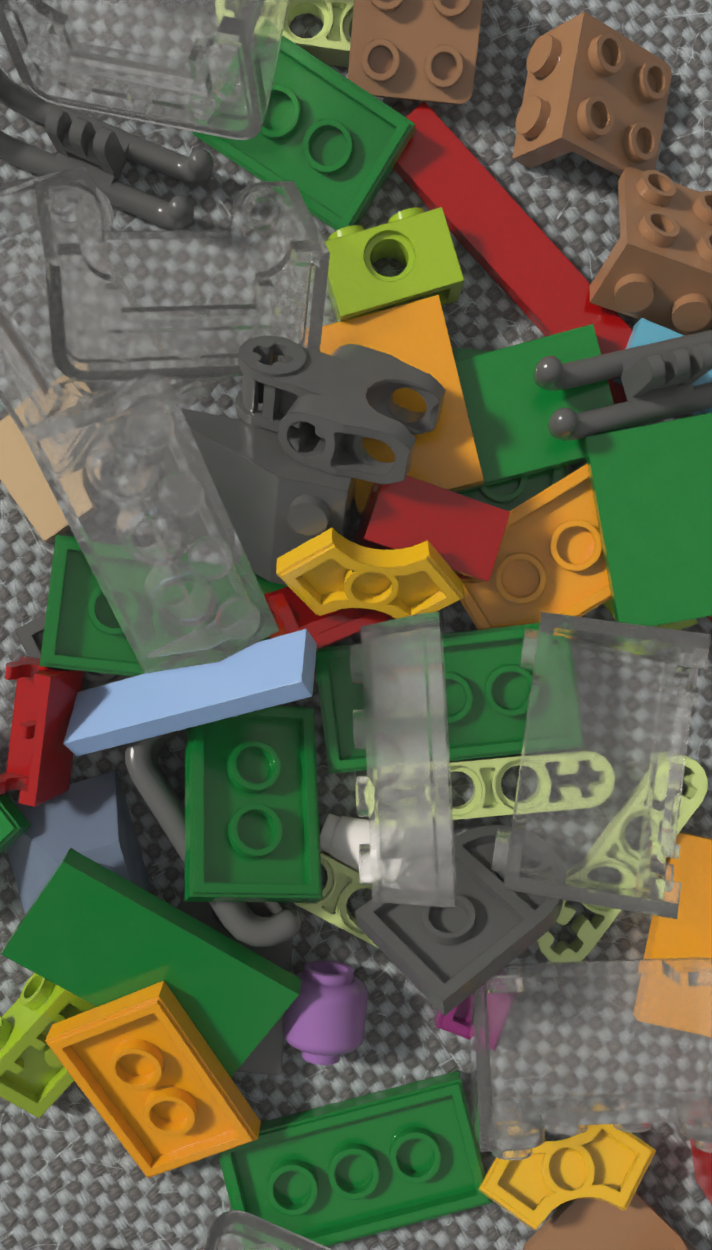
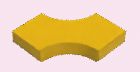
[276,528,465,627]
[478,1111,656,1230]

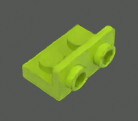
[0,973,96,1118]

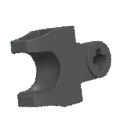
[235,336,446,484]

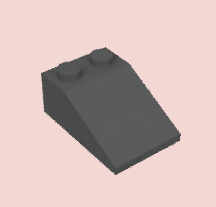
[163,405,357,585]

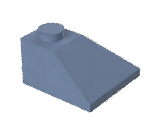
[7,770,152,914]

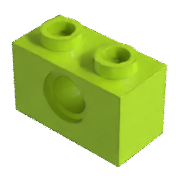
[319,207,464,322]

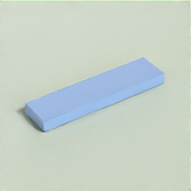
[63,629,317,756]

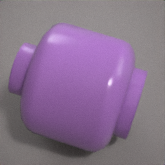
[282,960,368,1065]

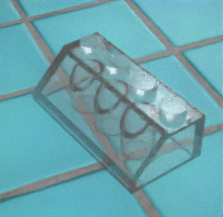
[21,372,280,673]
[350,612,457,907]

